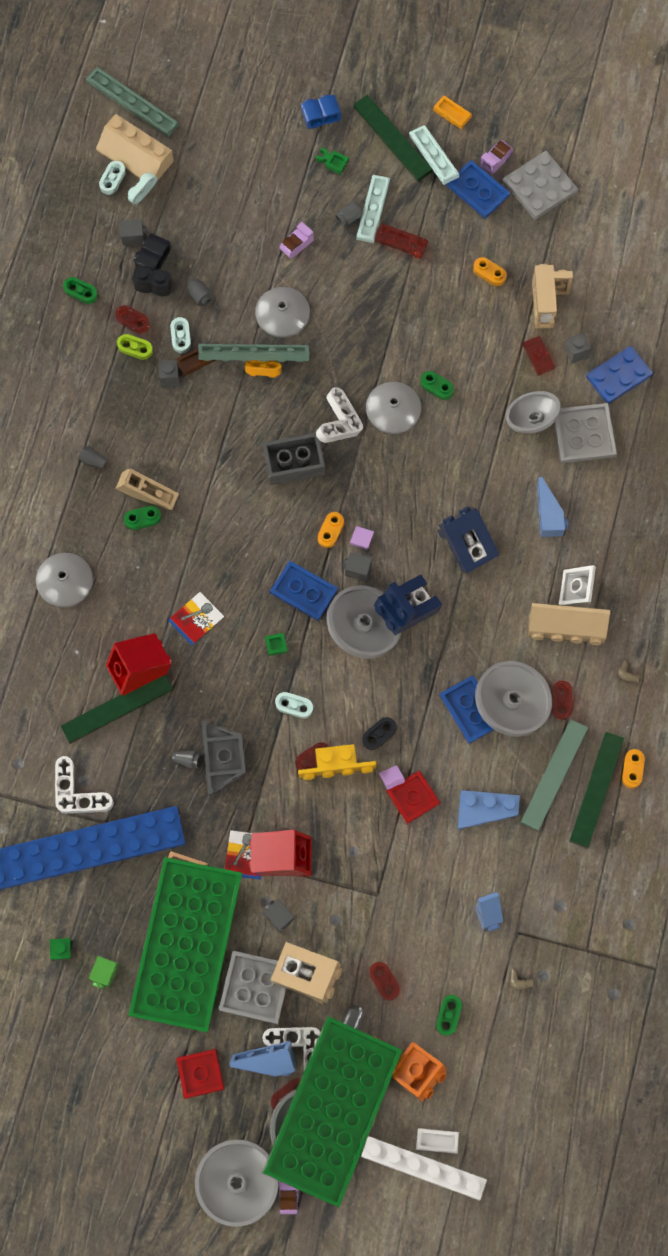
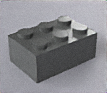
[263,433,325,485]

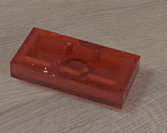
[523,336,555,376]

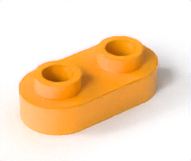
[473,257,507,286]
[245,360,282,378]
[318,512,344,548]
[622,749,645,789]

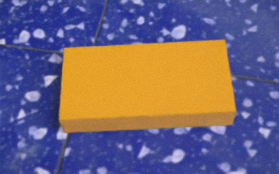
[433,95,472,129]

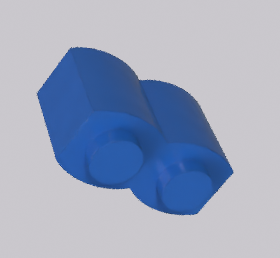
[301,95,341,129]

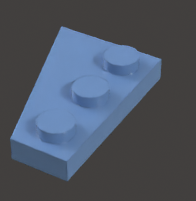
[458,790,520,830]

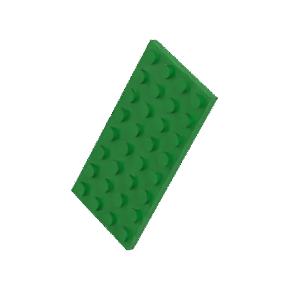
[128,857,242,1033]
[262,1016,402,1208]

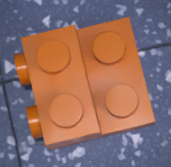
[391,1041,447,1102]

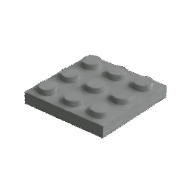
[503,151,578,220]
[554,403,617,463]
[219,951,292,1025]

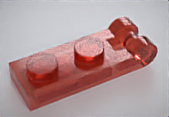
[375,223,428,259]

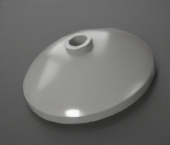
[255,287,310,338]
[366,382,421,434]
[506,391,561,434]
[36,553,93,608]

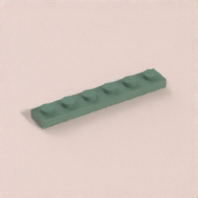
[198,344,309,362]

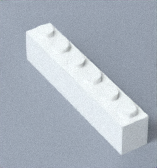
[361,1136,487,1201]

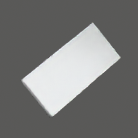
[416,1128,459,1154]

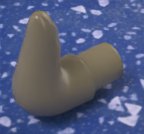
[618,661,639,683]
[510,968,533,990]

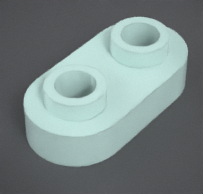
[99,161,126,195]
[128,172,157,205]
[171,317,191,354]
[275,692,313,719]

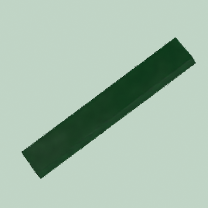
[353,95,432,181]
[61,675,173,744]
[569,732,624,848]

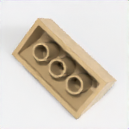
[96,114,174,181]
[528,603,610,645]

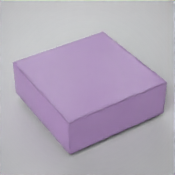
[350,526,374,551]
[379,765,405,790]

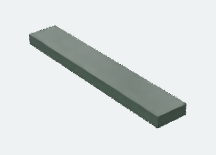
[86,67,179,138]
[520,719,588,832]

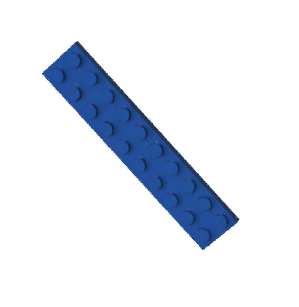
[0,806,186,890]

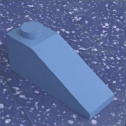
[537,477,568,537]
[475,892,503,932]
[229,1041,298,1076]

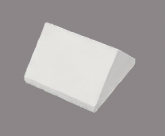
[559,565,596,608]

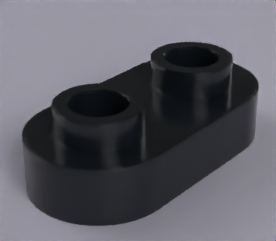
[362,717,397,750]

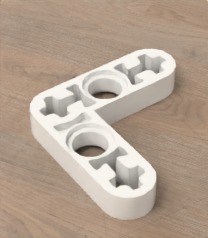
[316,387,363,443]
[55,756,114,814]
[263,1027,320,1071]

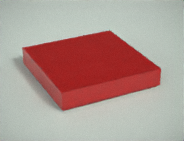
[386,770,440,825]
[176,1049,225,1099]

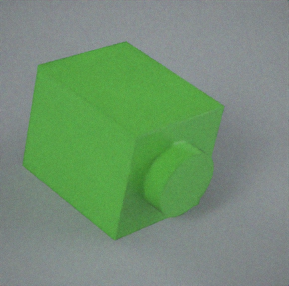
[89,956,119,990]

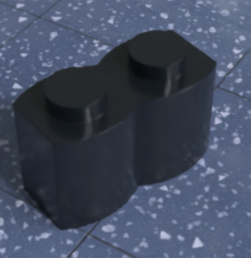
[134,233,172,271]
[132,267,172,296]

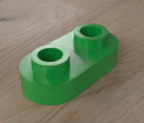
[63,277,98,304]
[420,371,454,400]
[124,506,161,530]
[436,995,462,1036]

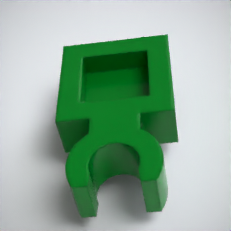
[315,148,349,175]

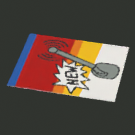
[168,592,224,645]
[225,830,261,880]

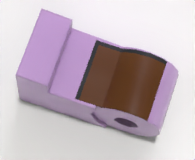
[480,140,513,175]
[279,222,314,259]
[279,1181,298,1214]

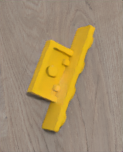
[298,744,377,780]

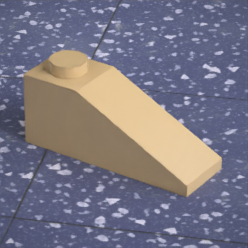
[116,468,179,510]

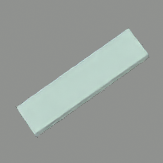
[409,125,459,185]
[356,175,390,243]

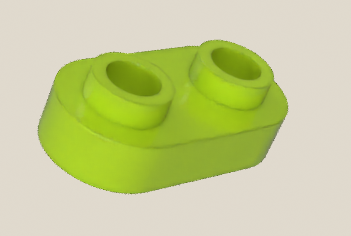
[117,334,153,360]

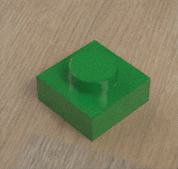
[265,633,288,656]
[50,938,71,960]

